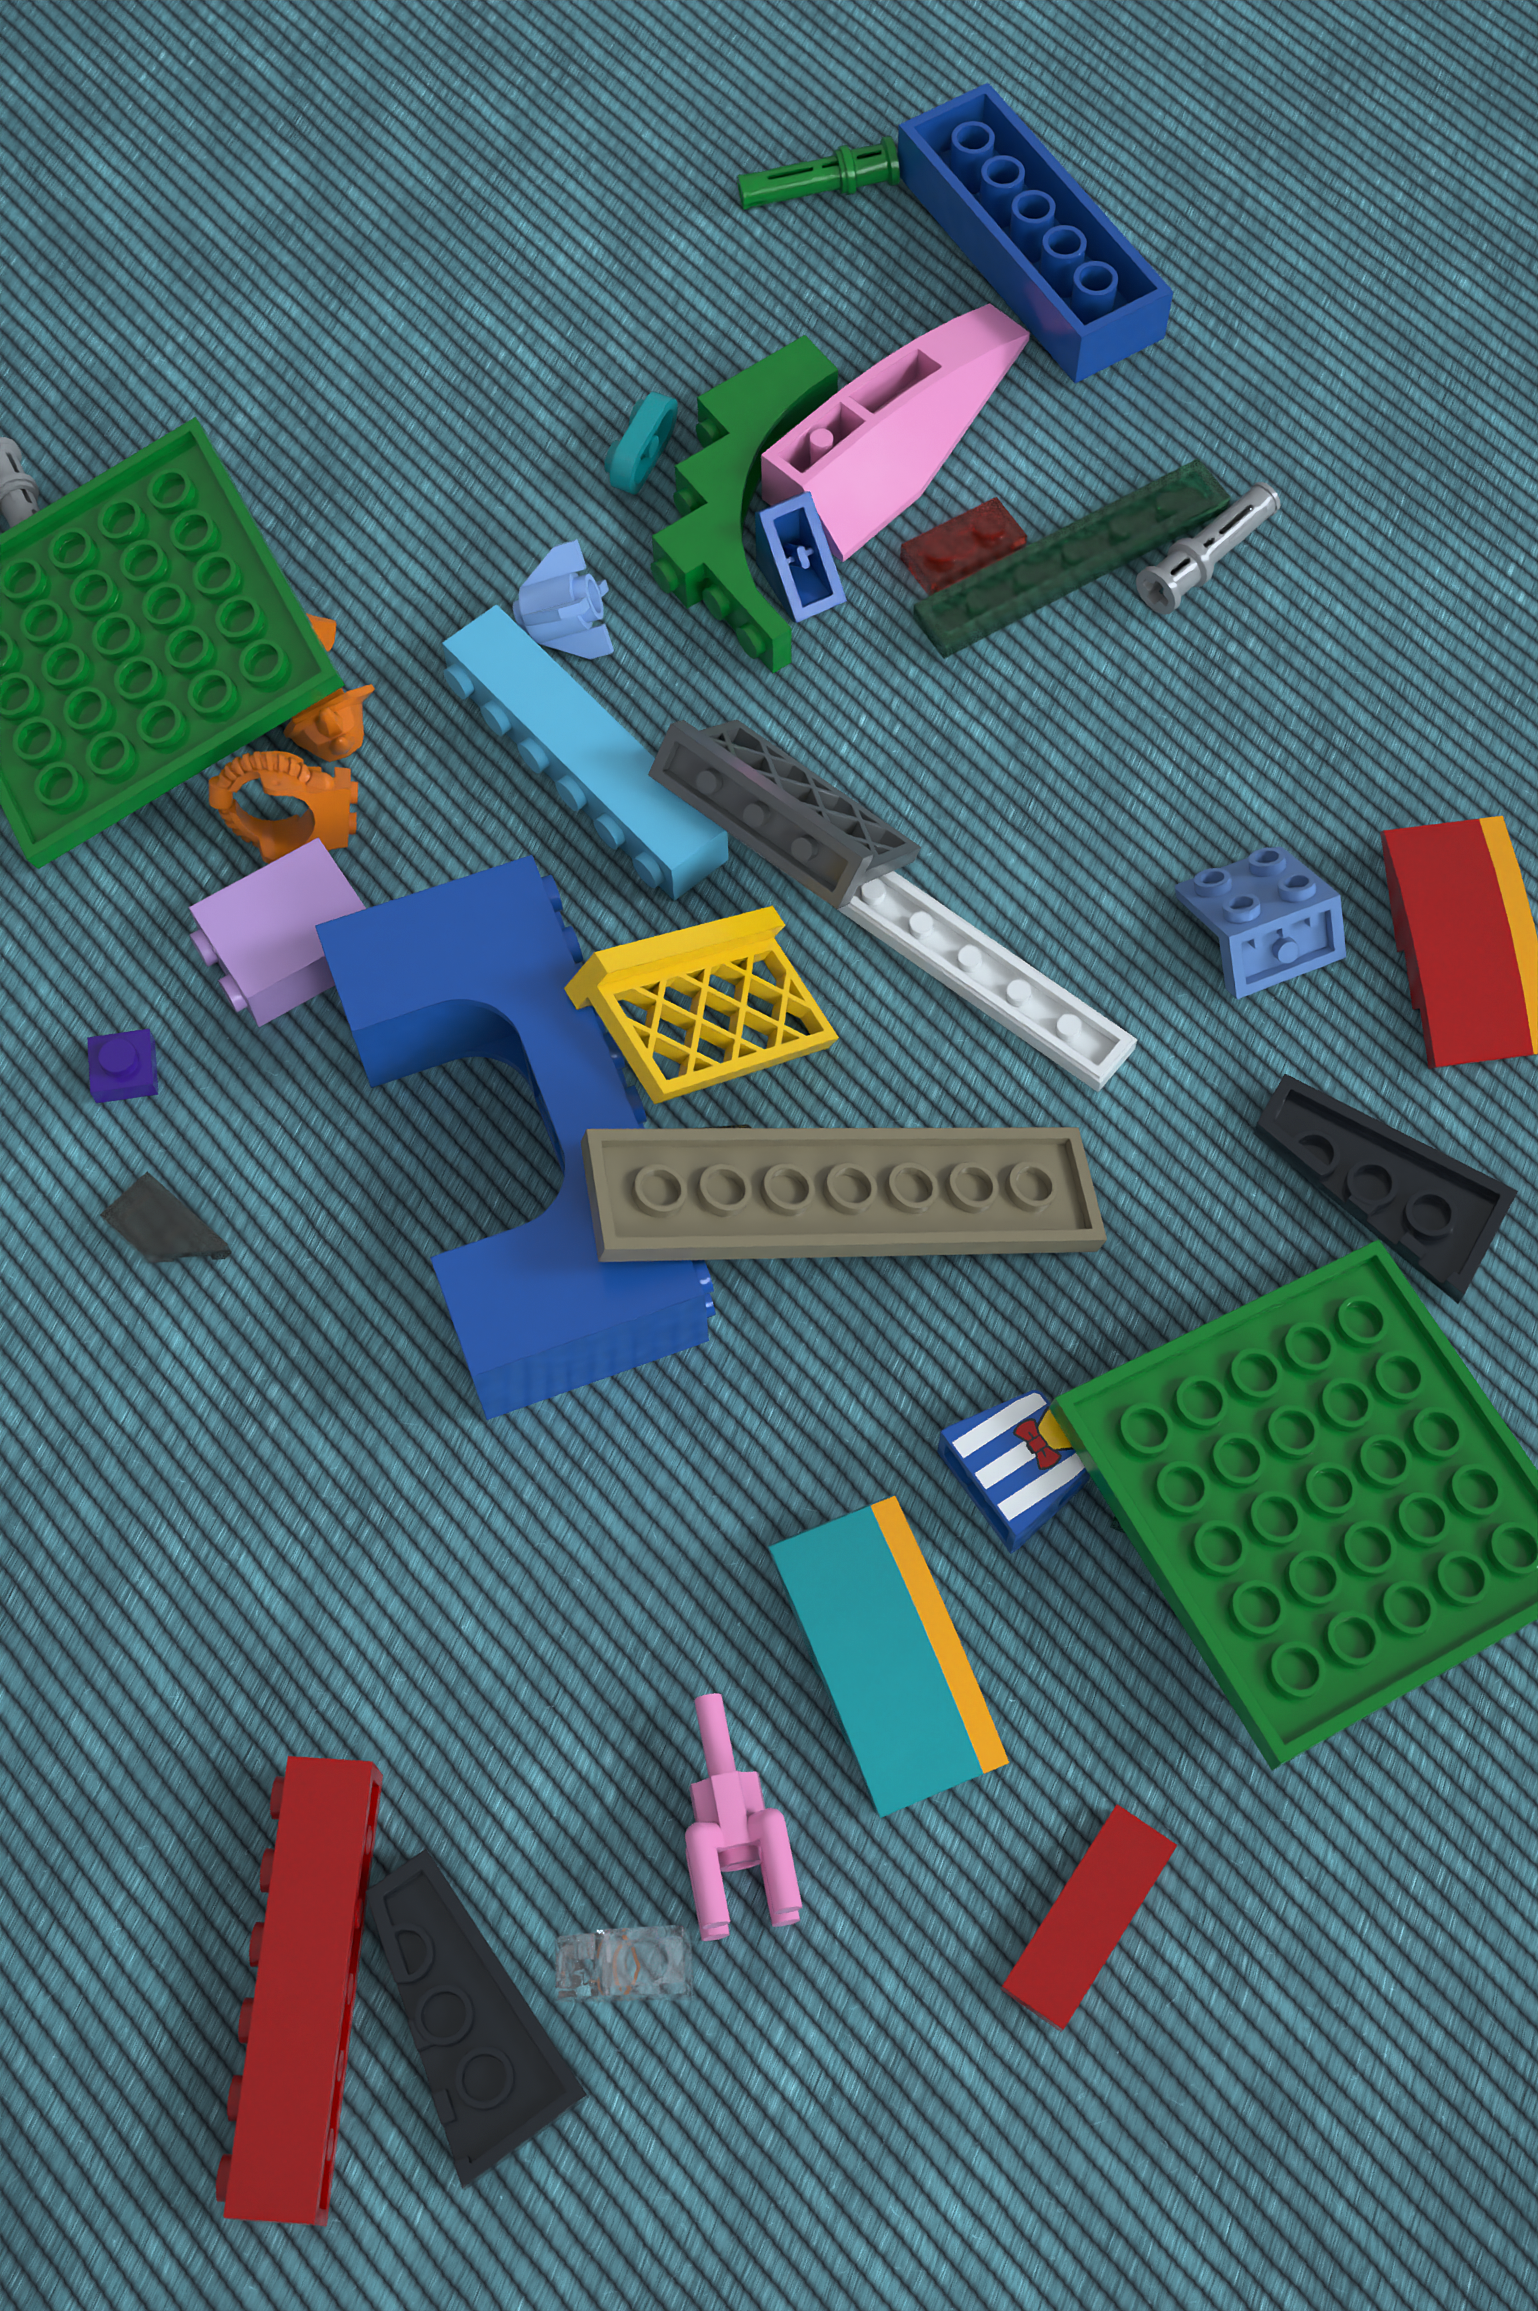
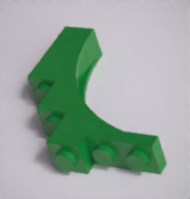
[650,335,838,674]

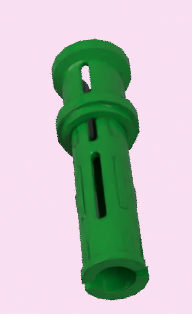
[736,135,900,210]

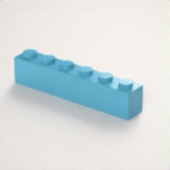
[442,604,729,901]

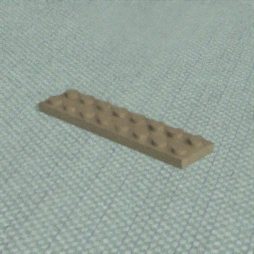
[580,1127,1107,1262]

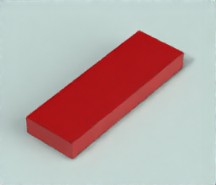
[1000,1804,1178,2032]

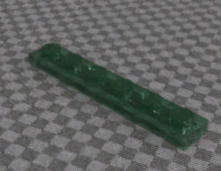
[913,458,1231,659]

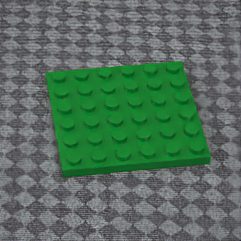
[0,417,345,869]
[1049,1239,1538,1771]

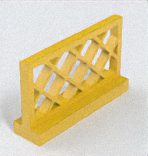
[564,906,839,1105]

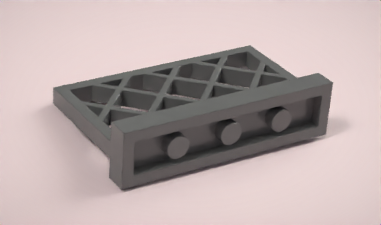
[648,719,921,909]

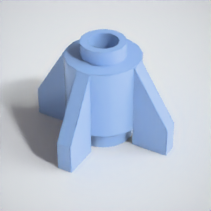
[513,539,614,659]

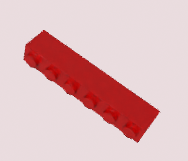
[216,1756,383,2227]

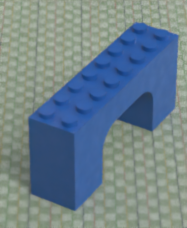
[315,855,716,1420]

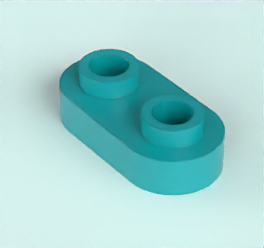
[604,391,678,495]

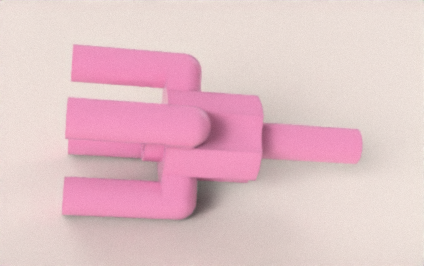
[685,1693,803,1941]

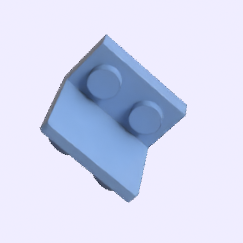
[1175,846,1347,999]

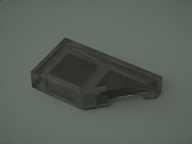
[100,1171,232,1263]

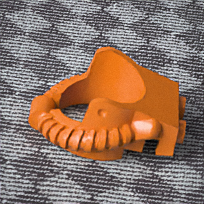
[209,751,358,864]

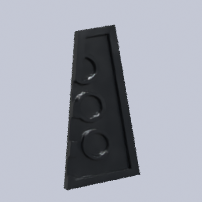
[1253,1074,1518,1304]
[365,1849,589,2190]

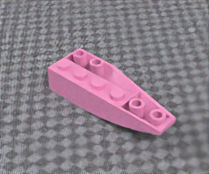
[761,303,1030,562]

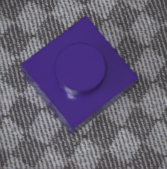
[87,1029,159,1103]

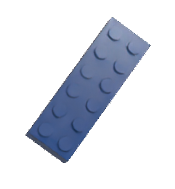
[897,83,1173,383]

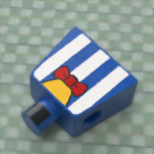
[937,1390,1090,1554]

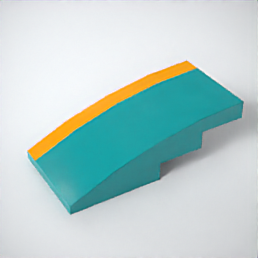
[767,1495,1009,1818]

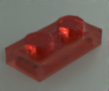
[900,497,1027,598]

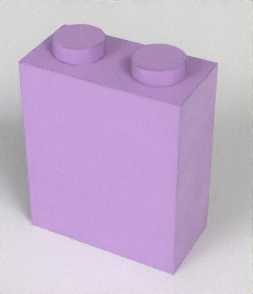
[189,838,366,1027]

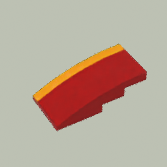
[1380,816,1538,1069]

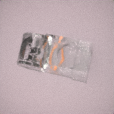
[555,1925,694,2003]

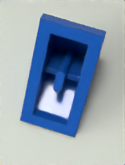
[755,491,847,623]

